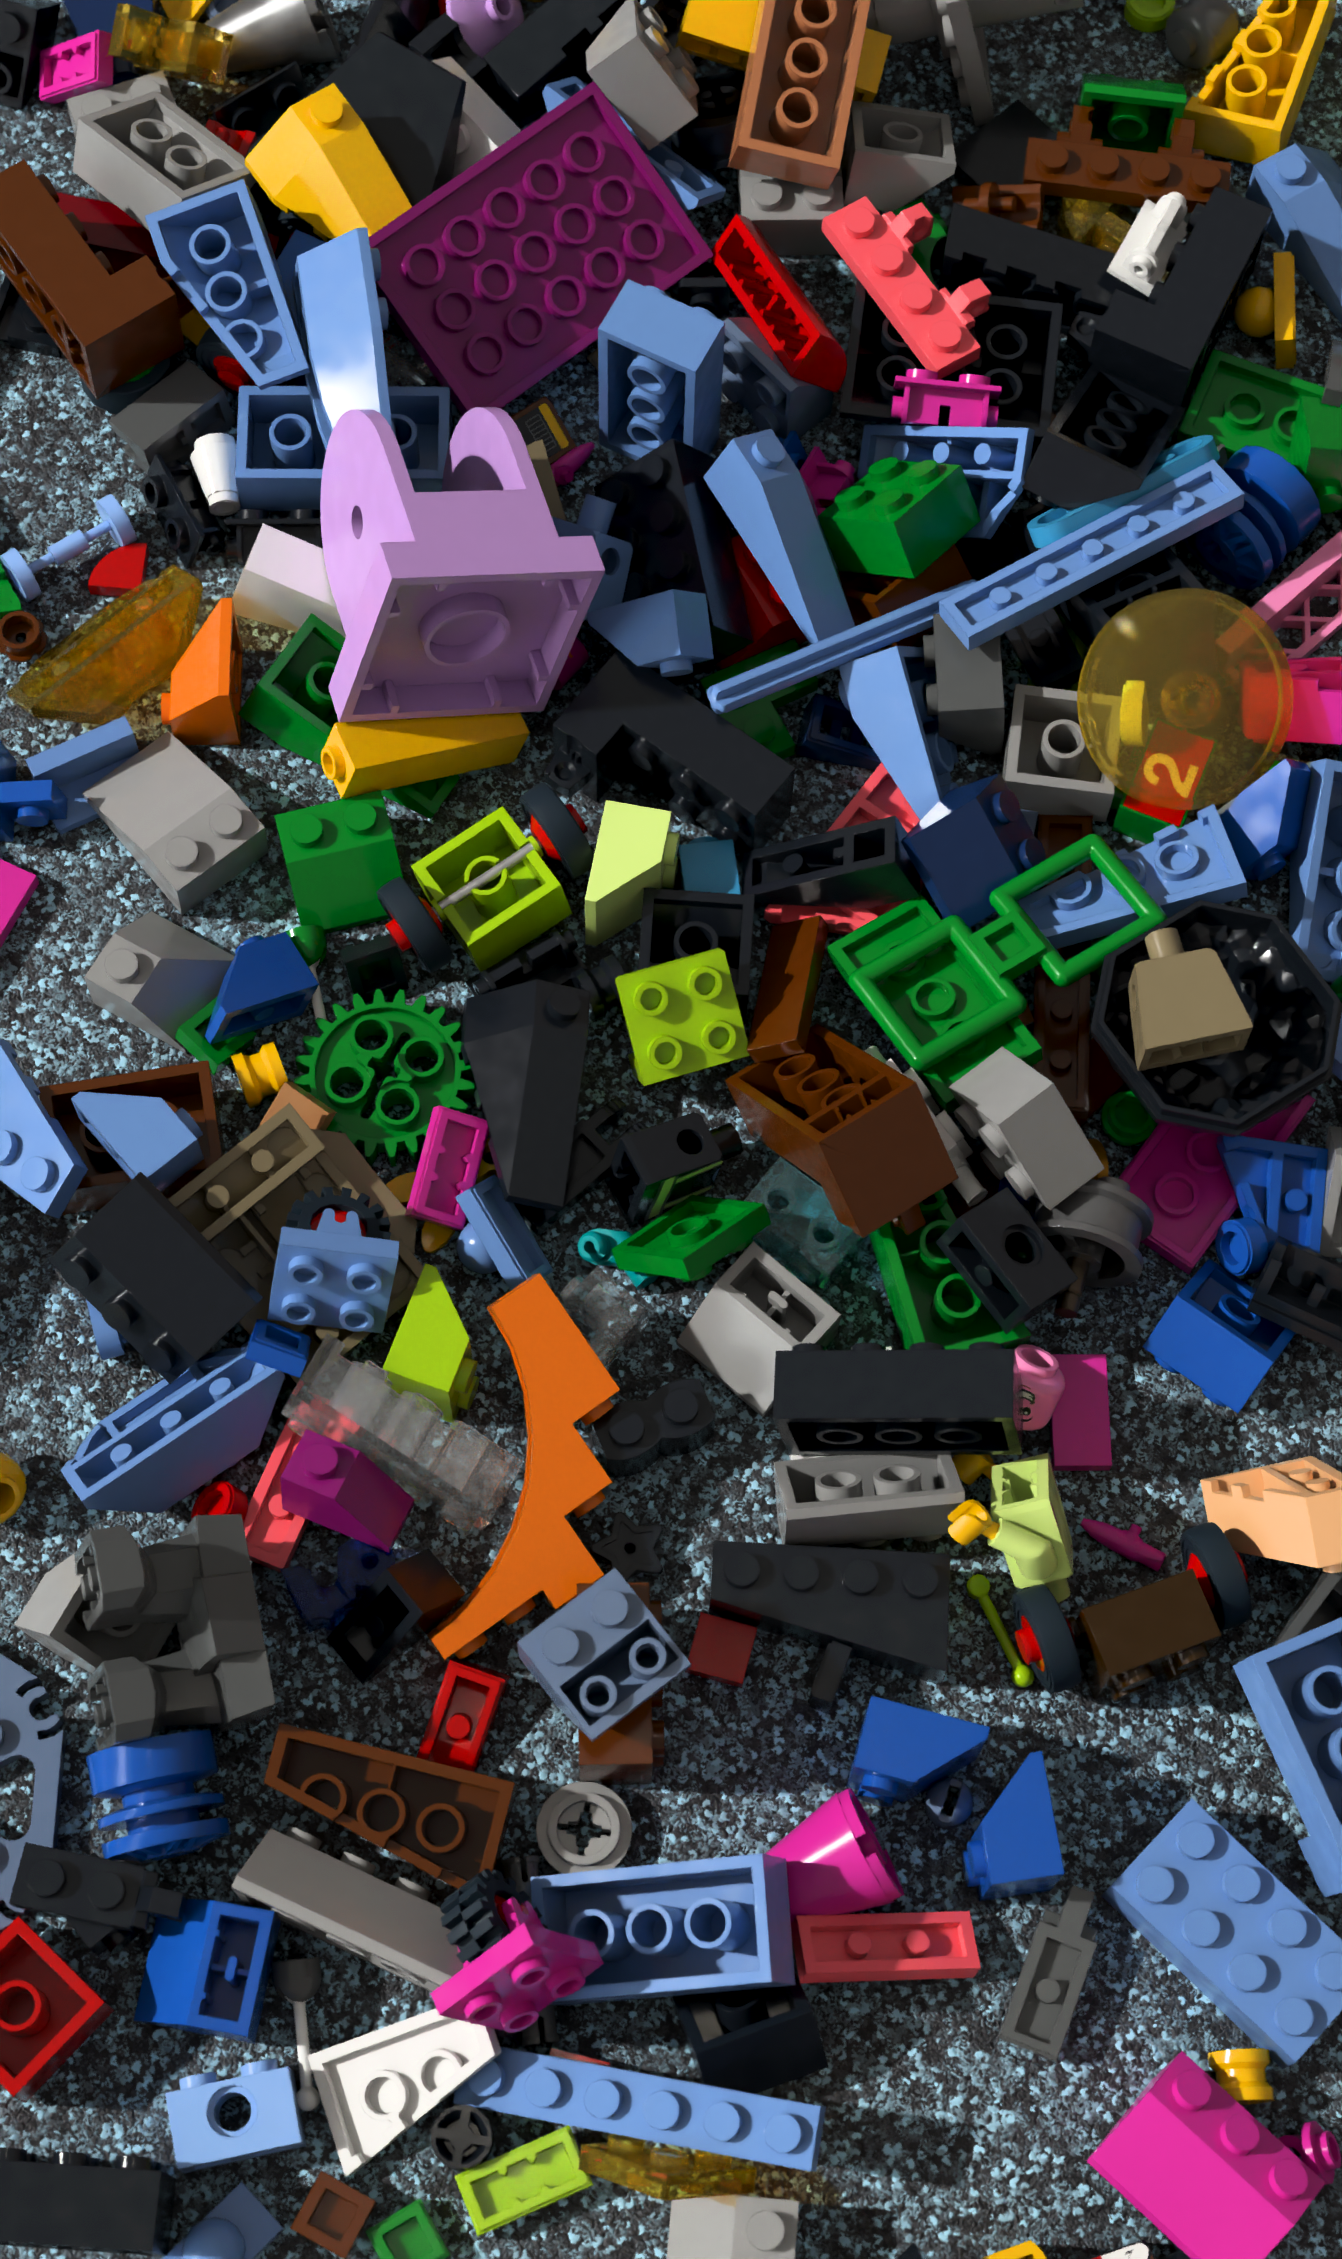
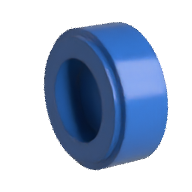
[1215,1217,1268,1276]

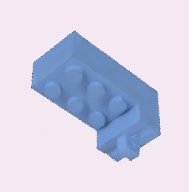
[1233,1617,1342,1898]

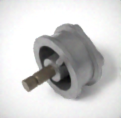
[1029,1176,1154,1319]

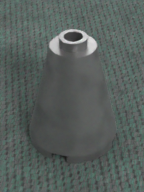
[196,0,341,74]

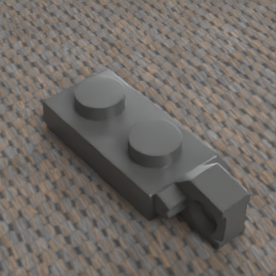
[997,1885,1098,2062]

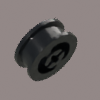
[671,72,746,169]

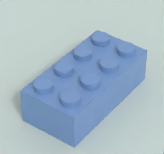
[598,279,725,461]
[235,386,453,511]
[1101,1798,1342,2069]
[530,1853,795,2006]

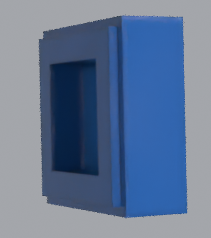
[245,1318,311,1378]

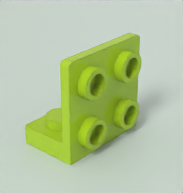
[615,948,750,1086]

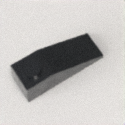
[742,816,920,908]

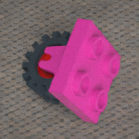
[430,1869,604,2033]

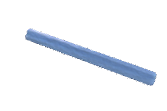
[707,579,978,714]

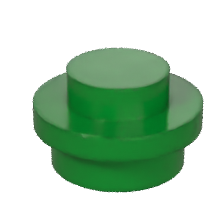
[1100,1091,1157,1146]

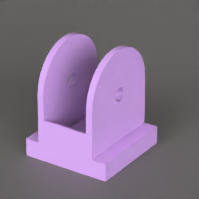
[320,407,605,722]

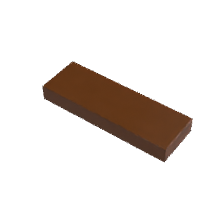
[747,915,829,1063]

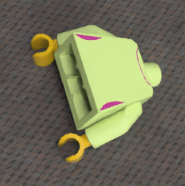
[947,1453,1073,1603]

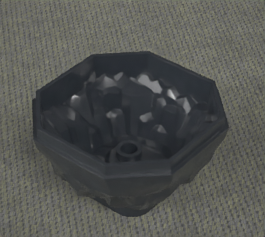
[1090,900,1342,1137]

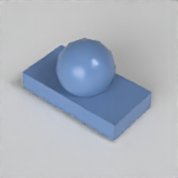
[455,1174,553,1291]
[163,2181,285,2259]

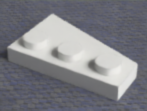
[308,2008,502,2177]

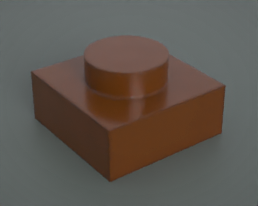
[290,2171,377,2259]

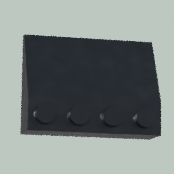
[839,279,1063,442]

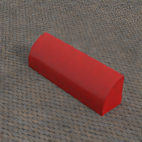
[711,213,847,393]

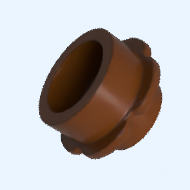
[0,611,48,663]

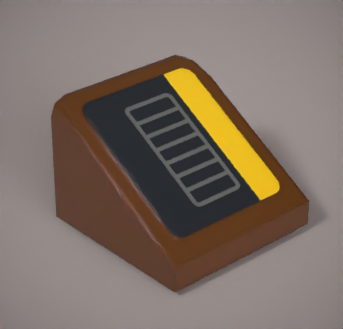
[511,396,577,466]

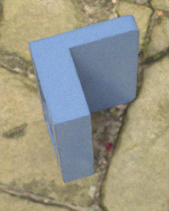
[25,716,139,834]

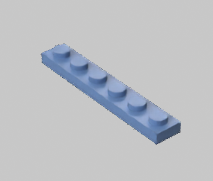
[939,459,1245,651]
[453,2046,826,2172]

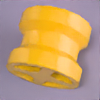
[231,1041,288,1109]
[1207,2048,1275,2105]

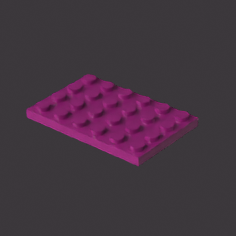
[369,81,714,416]

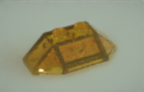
[7,564,203,725]

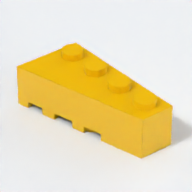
[1182,0,1337,164]

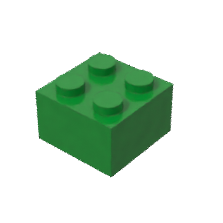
[818,457,981,579]

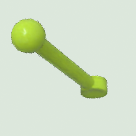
[966,1574,1034,1688]

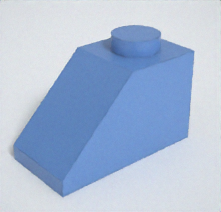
[587,589,714,677]
[71,1092,204,1192]

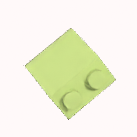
[585,800,680,946]

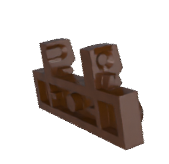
[1023,105,1231,213]

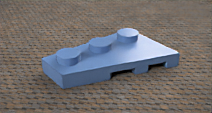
[0,1038,88,1219]

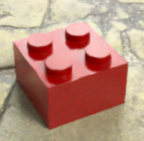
[0,1916,114,2103]

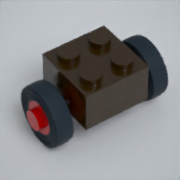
[1012,1522,1252,1702]

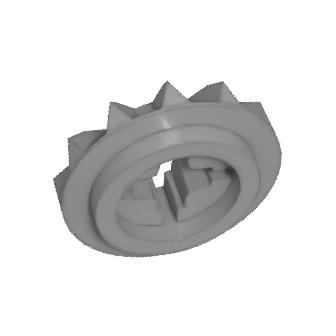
[536,1782,632,1874]

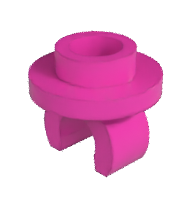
[1278,2121,1341,2185]

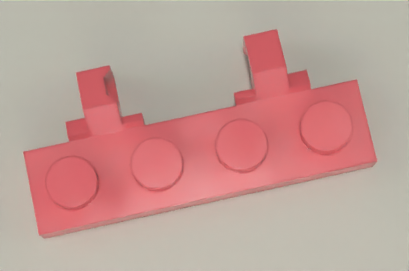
[821,196,991,380]

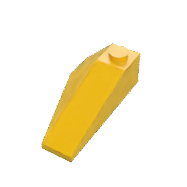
[245,83,412,242]

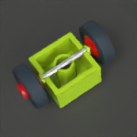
[376,782,594,973]

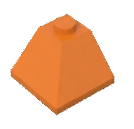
[161,598,243,745]

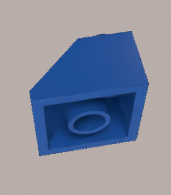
[1142,1258,1296,1413]
[846,1696,990,1807]
[961,1751,1065,1901]

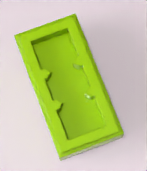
[454,2125,593,2237]

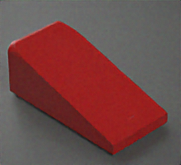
[416,1657,510,1772]

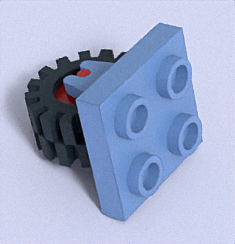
[267,1187,399,1334]

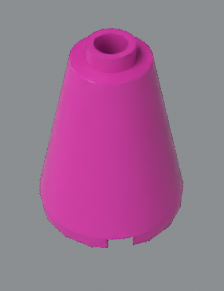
[765,1788,904,1924]

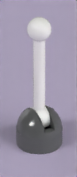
[271,1957,321,2111]

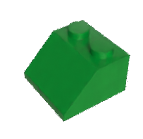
[1077,73,1187,153]
[274,790,403,934]

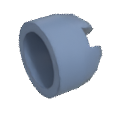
[925,1778,974,1829]

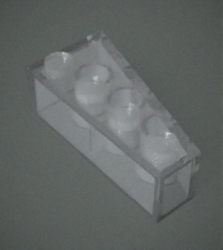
[280,1333,524,1531]

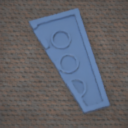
[1018,804,1248,949]

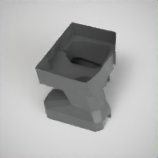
[74,1514,275,1751]

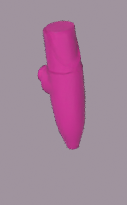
[551,442,595,487]
[1080,1518,1166,1572]

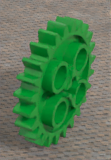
[294,989,475,1167]

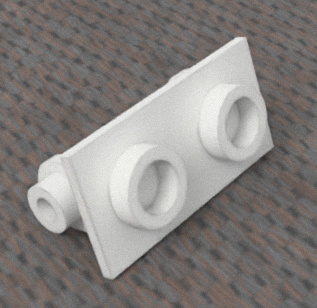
[1107,192,1188,297]

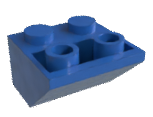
[134,1899,281,2044]

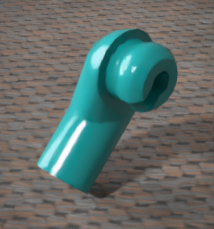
[578,1228,660,1290]

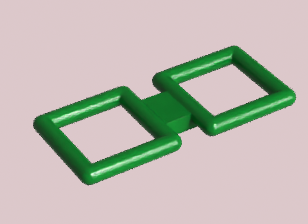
[848,834,1168,1071]

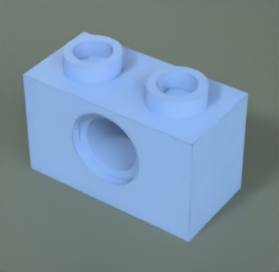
[165,2059,306,2173]

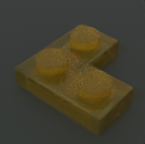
[578,2133,757,2201]

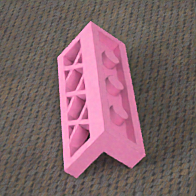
[1214,530,1342,694]

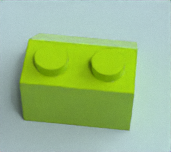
[382,1263,480,1424]

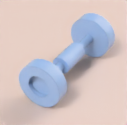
[0,494,137,602]

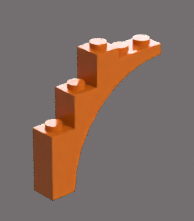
[427,1273,620,1660]

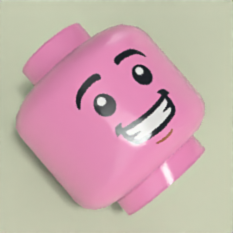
[1012,1344,1065,1431]

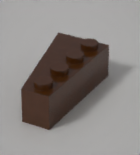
[263,1723,518,1889]

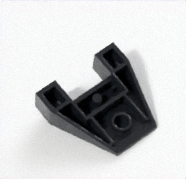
[245,32,466,218]

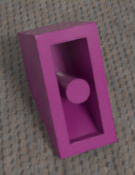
[280,1429,414,1553]

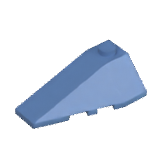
[1245,143,1342,324]
[145,179,311,390]
[703,429,855,645]

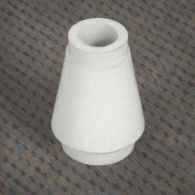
[190,433,240,516]

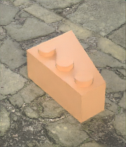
[1200,1456,1342,1573]

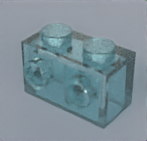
[744,1157,868,1291]

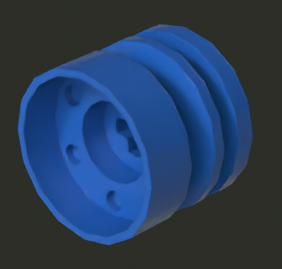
[1183,446,1321,590]
[86,1730,231,1863]

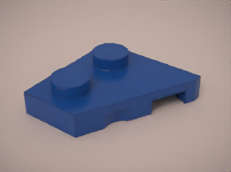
[1216,1135,1328,1255]

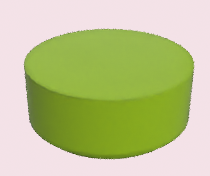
[1124,0,1175,32]

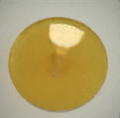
[1077,588,1294,810]

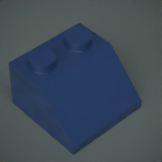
[900,773,1047,928]

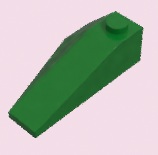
[238,613,460,819]

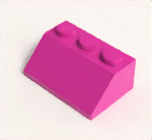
[1086,2051,1325,2259]

